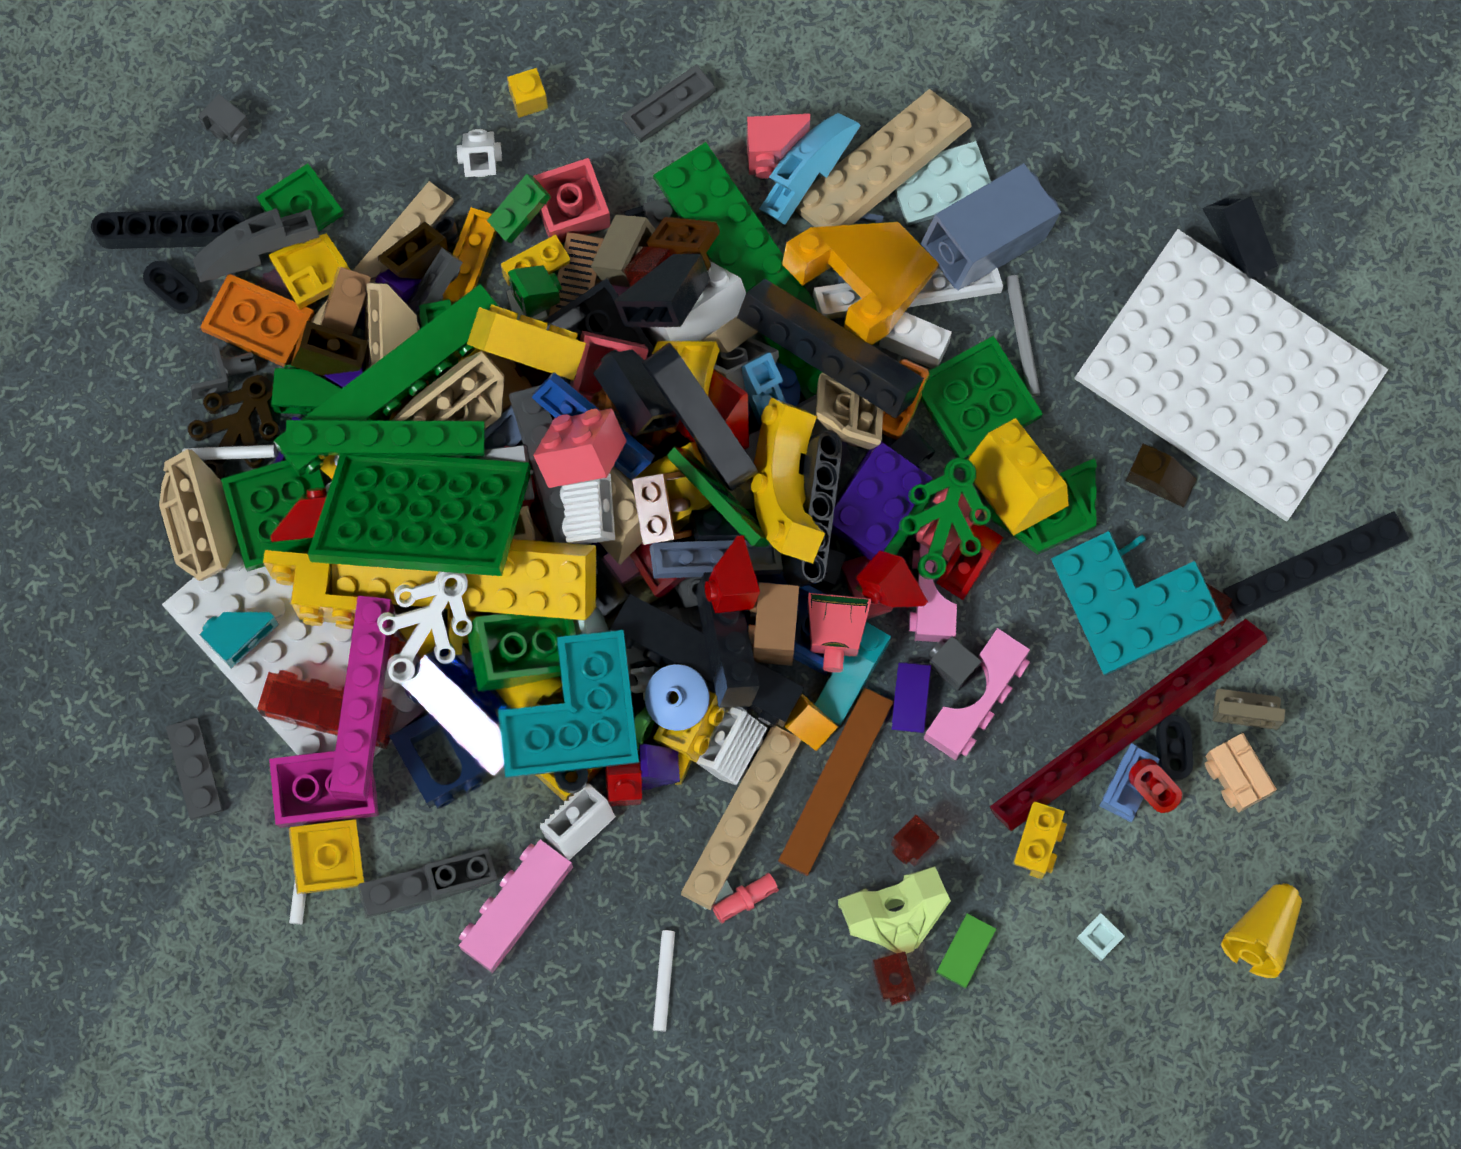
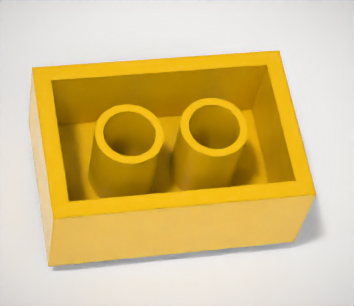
[467,304,586,381]

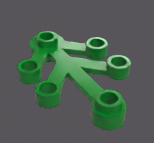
[899,458,991,580]

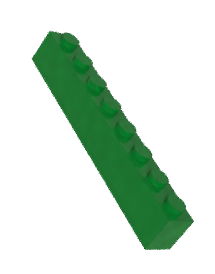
[274,284,499,477]

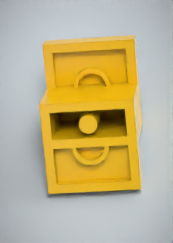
[263,550,358,629]

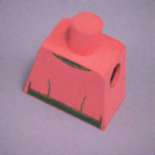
[807,593,871,672]

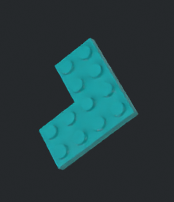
[1051,531,1224,675]
[498,630,639,778]

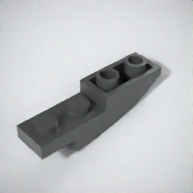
[193,208,319,282]
[358,848,497,918]

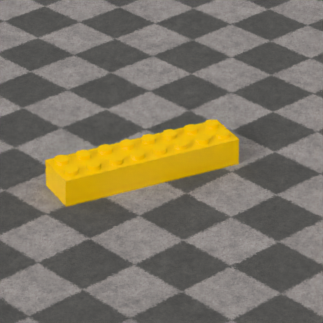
[331,539,596,620]

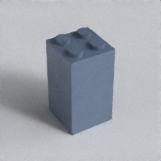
[921,163,1061,291]

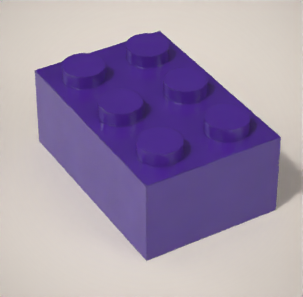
[831,442,933,560]

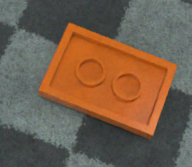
[200,274,315,367]

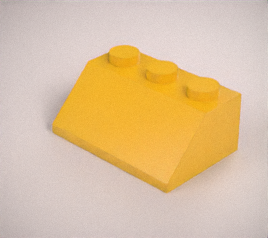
[968,418,1069,536]

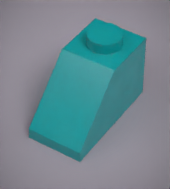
[199,612,279,669]

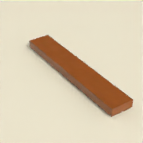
[778,687,894,876]

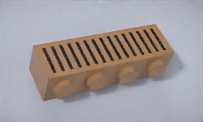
[549,232,604,316]

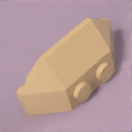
[365,283,420,370]
[391,351,504,429]
[815,373,883,450]
[159,449,238,581]

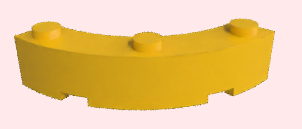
[751,397,825,564]

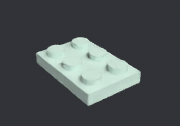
[895,141,991,226]

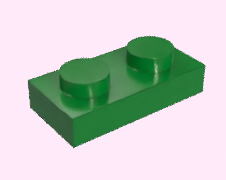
[487,174,552,243]

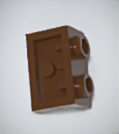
[647,217,720,271]

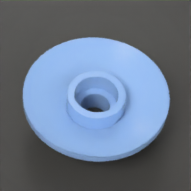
[645,664,710,731]

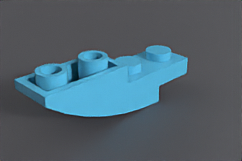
[759,113,861,225]

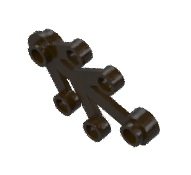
[188,375,280,480]

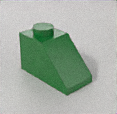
[508,265,562,318]

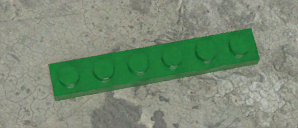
[286,420,485,456]

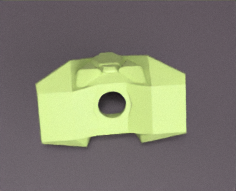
[838,866,951,954]

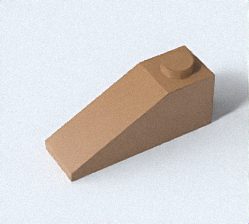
[320,267,371,336]

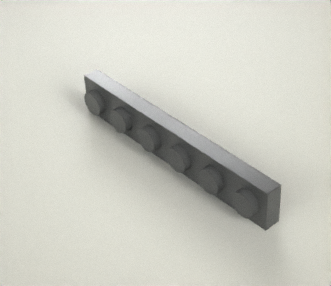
[509,385,598,574]

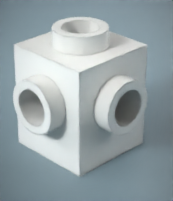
[457,129,502,177]

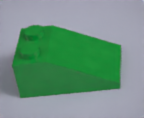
[468,614,576,691]

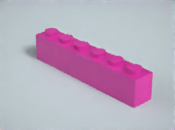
[330,596,395,802]

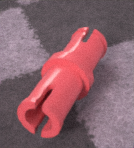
[712,873,779,924]

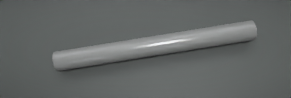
[1006,275,1040,396]

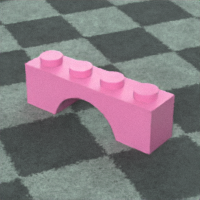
[909,509,957,642]
[924,628,1030,761]

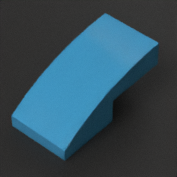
[741,352,786,425]

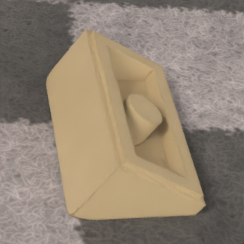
[701,316,758,353]

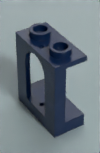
[389,704,487,809]

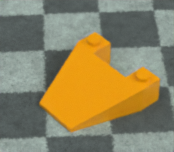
[782,222,939,345]

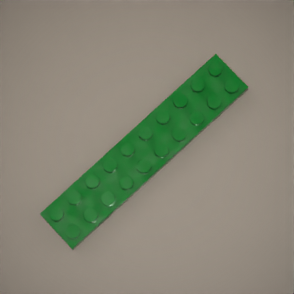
[653,142,823,401]

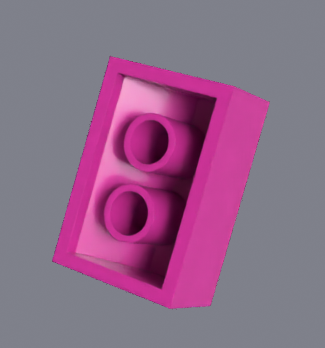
[269,751,379,828]

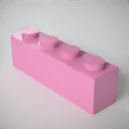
[459,839,573,973]

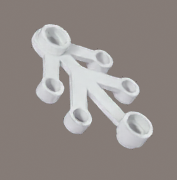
[377,572,472,683]

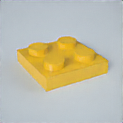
[289,819,364,894]

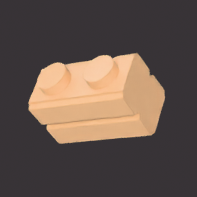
[1205,733,1277,813]

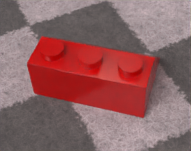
[676,369,749,449]

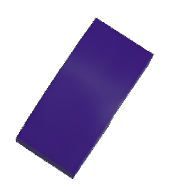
[892,662,931,733]

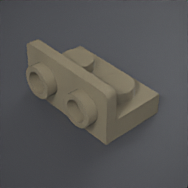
[1212,689,1285,730]

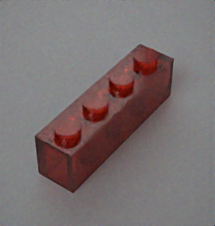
[257,670,398,749]

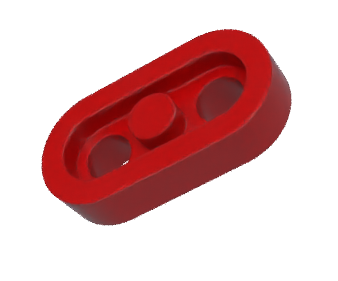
[1129,759,1182,813]

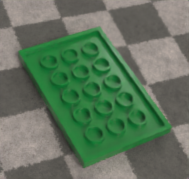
[308,455,531,576]

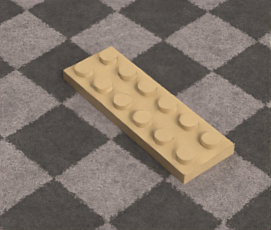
[795,89,972,227]

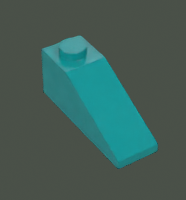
[815,622,891,726]

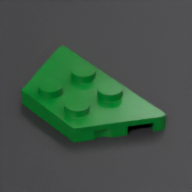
[986,458,1097,555]

